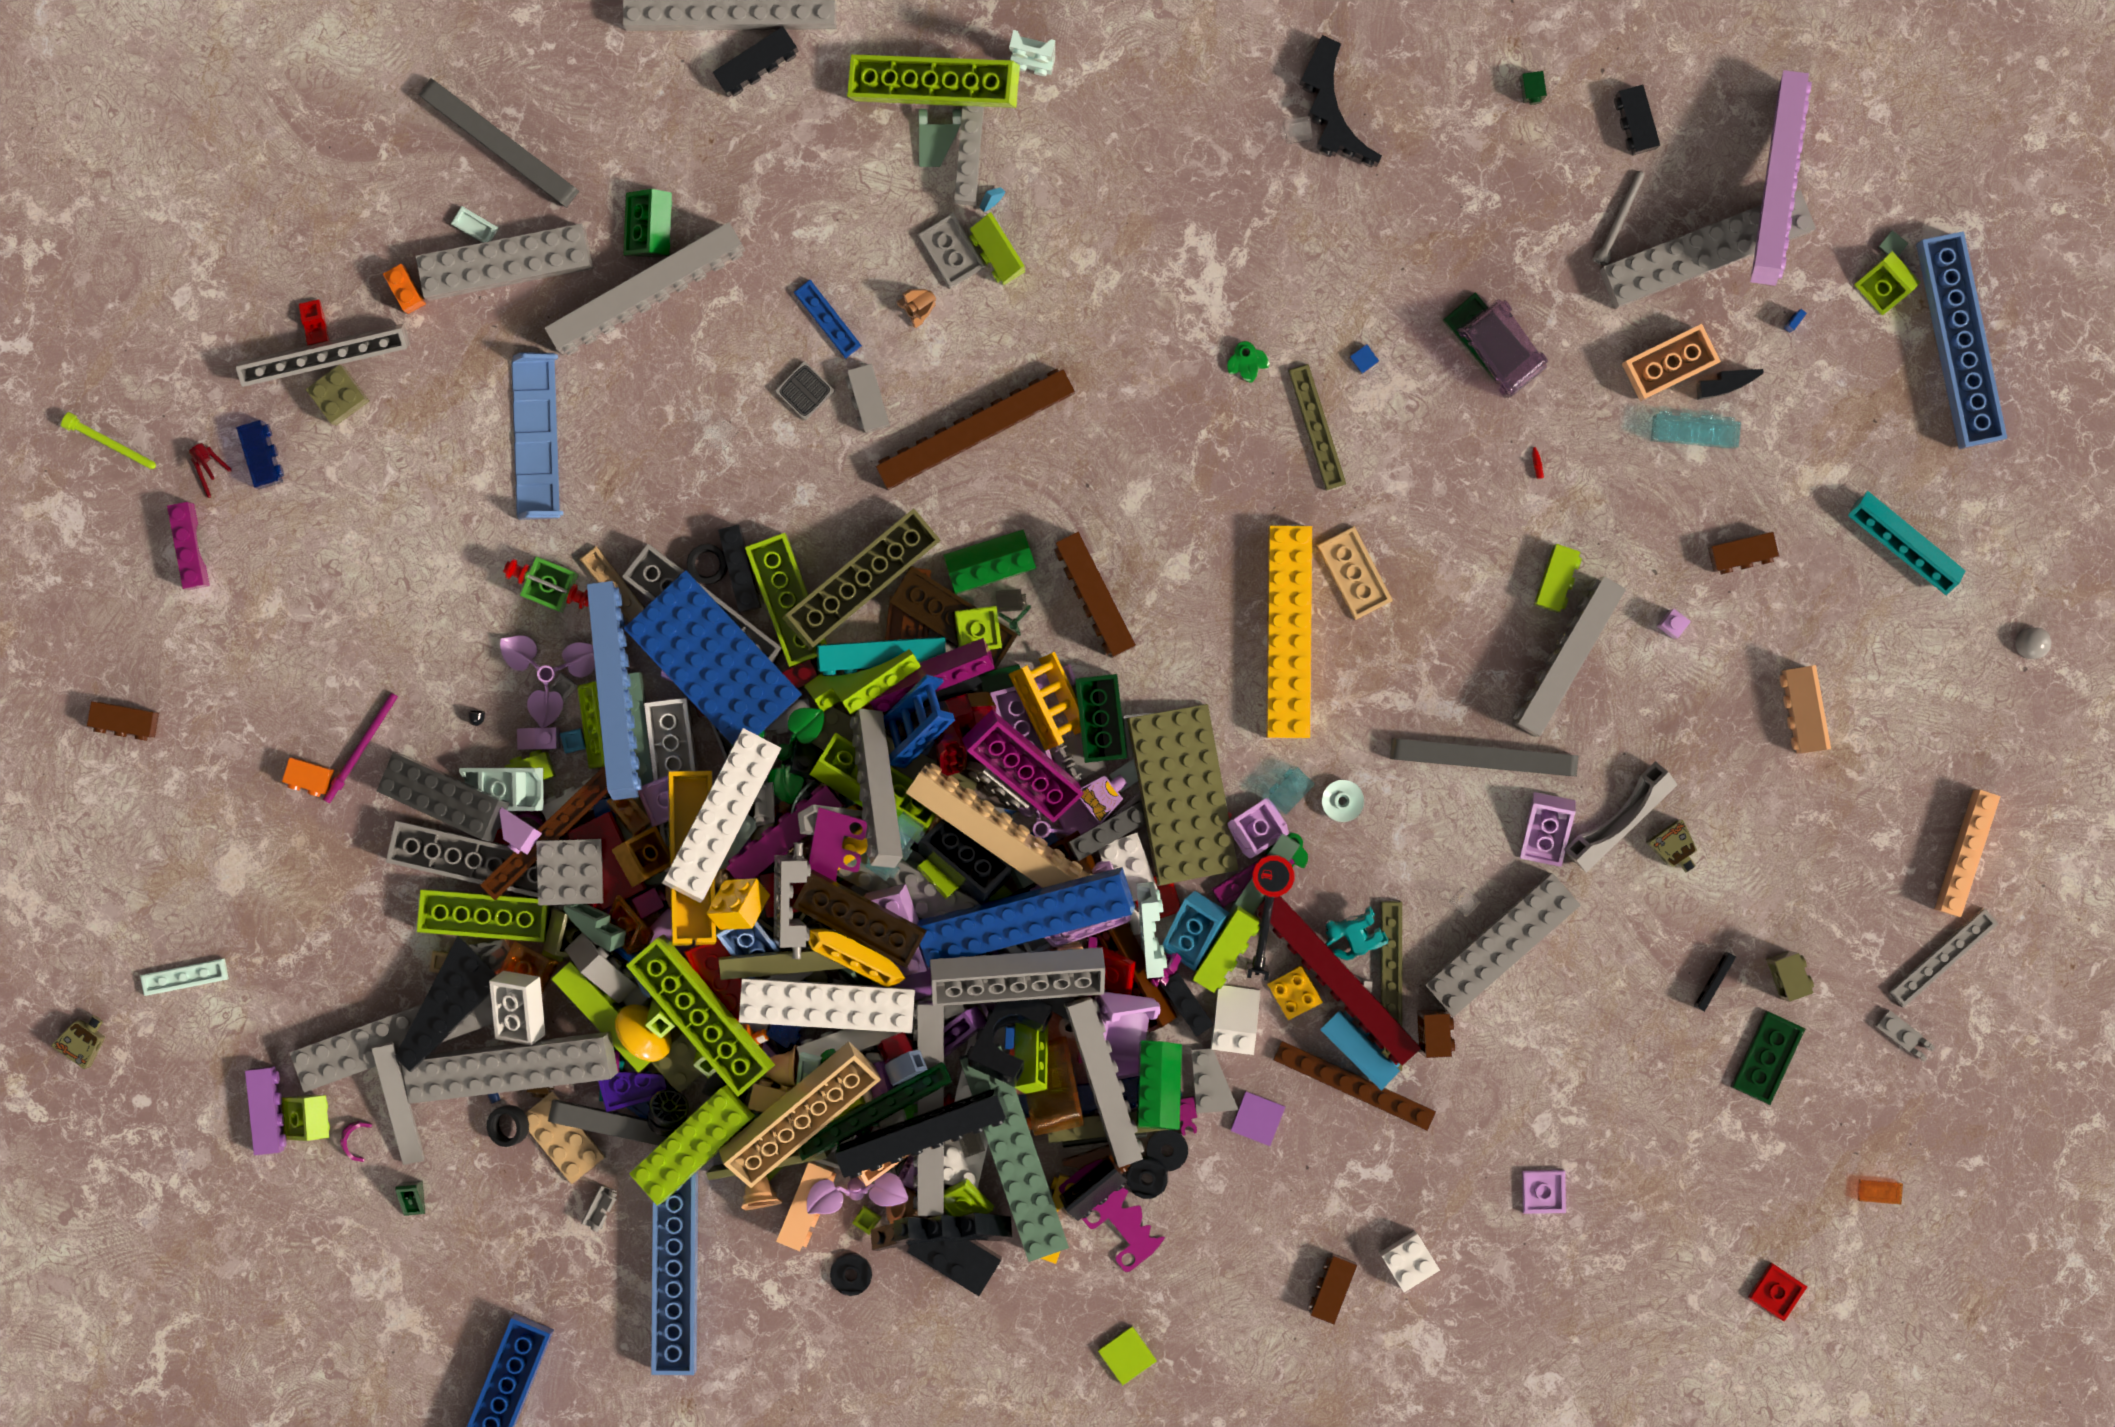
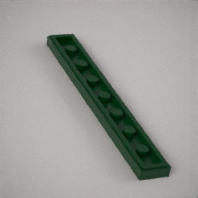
[797,1062,952,1162]

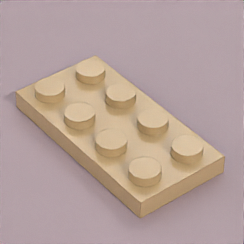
[525,1091,605,1185]

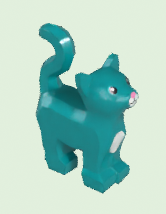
[1325,906,1388,961]

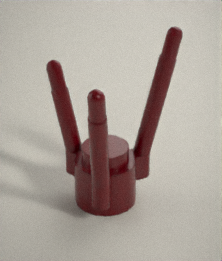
[189,443,232,498]

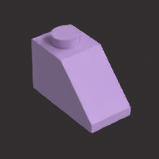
[517,727,560,750]
[499,807,542,855]

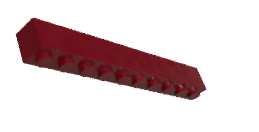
[1257,896,1421,1066]

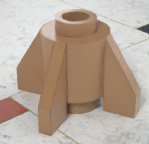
[897,289,936,328]

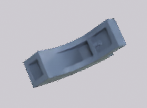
[884,1050,928,1088]

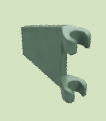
[919,109,961,167]

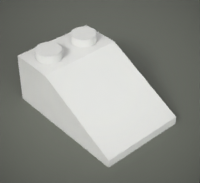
[1210,985,1261,1055]

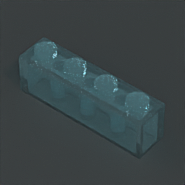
[1651,411,1741,449]

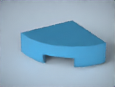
[979,187,1005,212]

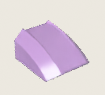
[1227,798,1289,858]

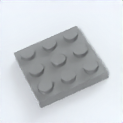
[536,839,604,905]

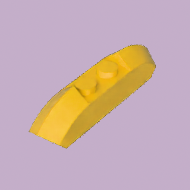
[808,929,906,988]

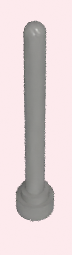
[1593,171,1644,266]

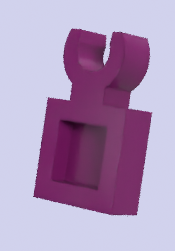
[1151,953,1182,987]
[1180,1096,1197,1136]

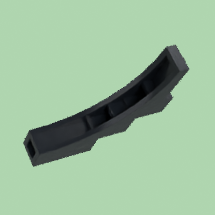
[1299,35,1382,167]
[871,1213,1013,1251]

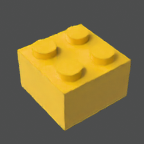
[706,878,770,930]

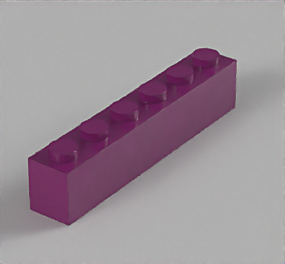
[870,638,995,713]

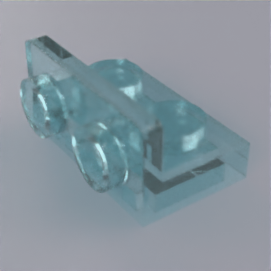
[1268,767,1315,815]

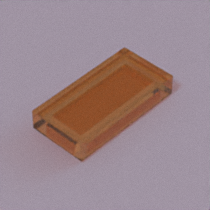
[1858,1179,1903,1205]

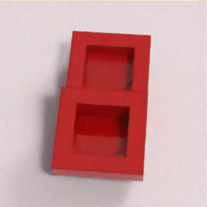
[299,299,329,346]

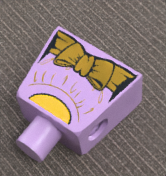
[1080,775,1128,824]

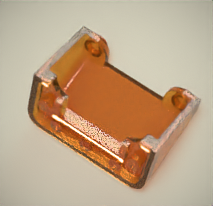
[1026,1036,1085,1136]

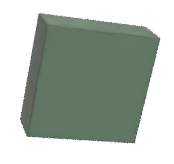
[1877,230,1909,257]

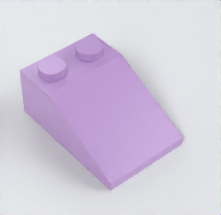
[1520,792,1576,867]

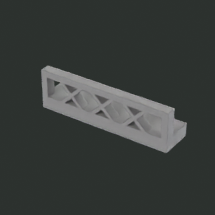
[798,805,863,839]

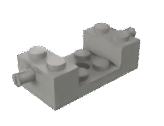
[773,842,811,959]

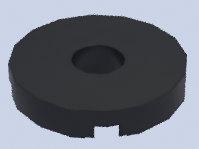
[1146,1130,1188,1172]
[1126,1157,1168,1199]
[830,1253,873,1296]

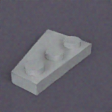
[1191,1048,1238,1113]

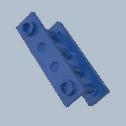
[883,675,955,768]

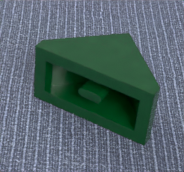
[395,1181,425,1216]

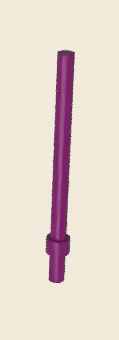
[323,692,398,804]

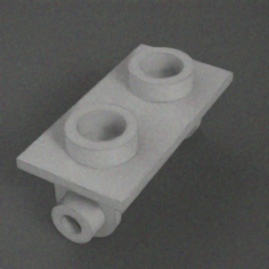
[754,782,775,827]
[581,1185,617,1232]

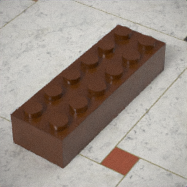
[1054,531,1136,658]

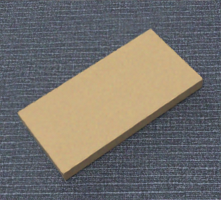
[1316,526,1393,620]

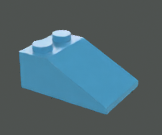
[1162,891,1230,971]

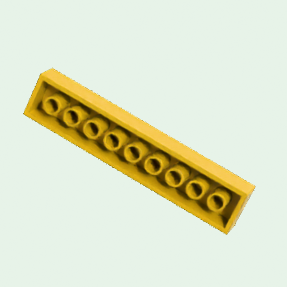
[1266,526,1312,738]

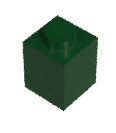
[1519,71,1547,105]

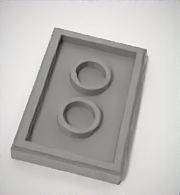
[917,213,986,289]

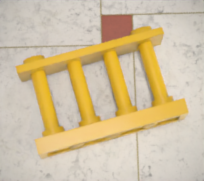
[1009,652,1081,751]

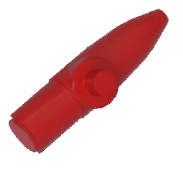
[1532,447,1544,480]

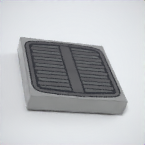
[775,361,835,421]

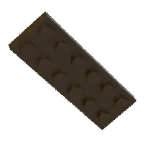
[889,566,1018,670]
[793,869,927,968]

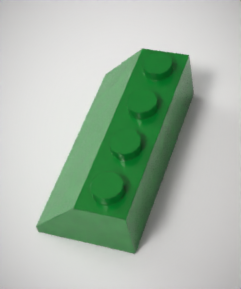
[943,529,1036,595]
[1137,1040,1182,1130]

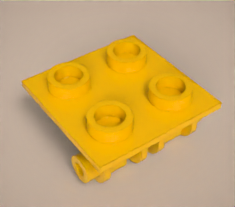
[1267,966,1323,1021]

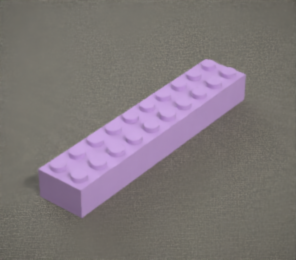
[1750,70,1812,286]

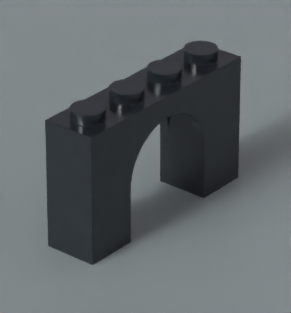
[966,999,1053,1087]

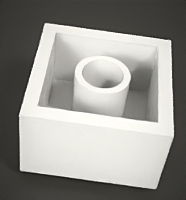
[1379,1231,1440,1292]

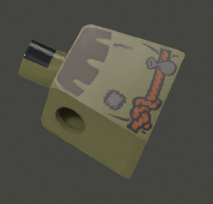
[1646,819,1697,873]
[52,1015,105,1069]

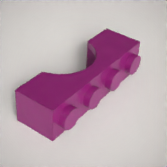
[167,502,210,590]

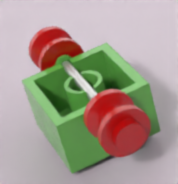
[503,556,589,613]

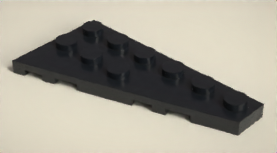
[395,936,497,1072]

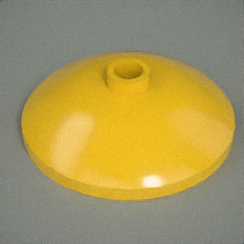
[615,1004,672,1062]

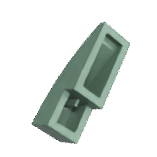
[564,904,626,952]

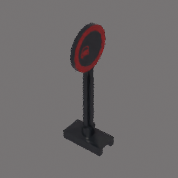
[1245,855,1295,981]

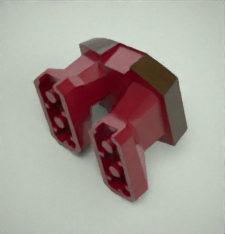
[924,692,996,776]

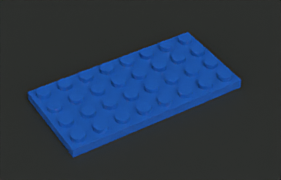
[624,570,802,745]

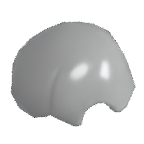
[2015,627,2051,659]

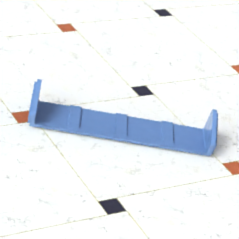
[511,352,563,520]

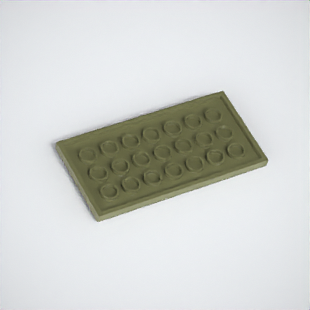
[1127,704,1238,886]

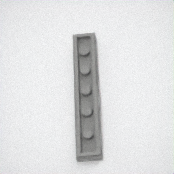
[1888,908,1998,1008]
[371,1042,425,1165]

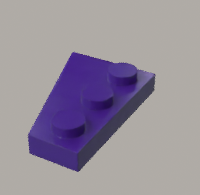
[598,1071,667,1112]

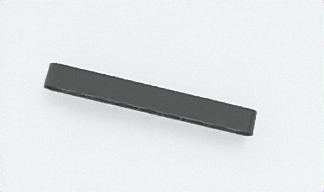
[418,78,580,208]
[1390,738,1579,777]
[548,1100,721,1159]

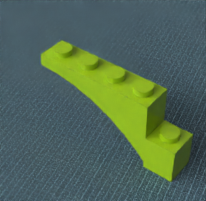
[804,649,921,715]

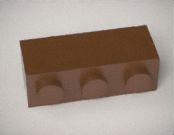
[1708,532,1779,575]
[87,701,159,741]
[1307,1253,1357,1325]

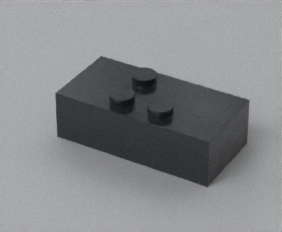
[918,819,1013,906]
[907,1216,1002,1296]

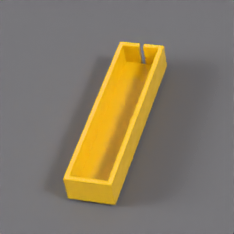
[668,771,716,946]

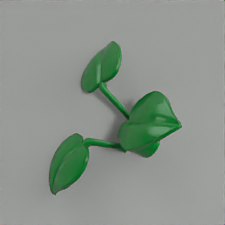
[731,708,824,804]

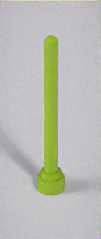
[61,412,156,469]

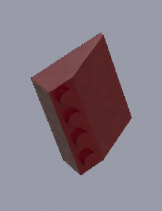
[559,811,647,912]

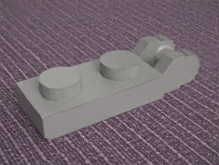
[1875,1010,1935,1062]

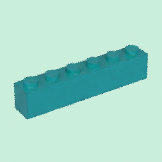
[1848,490,1966,596]
[816,637,946,675]

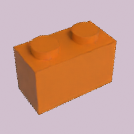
[383,264,426,314]
[282,757,334,797]

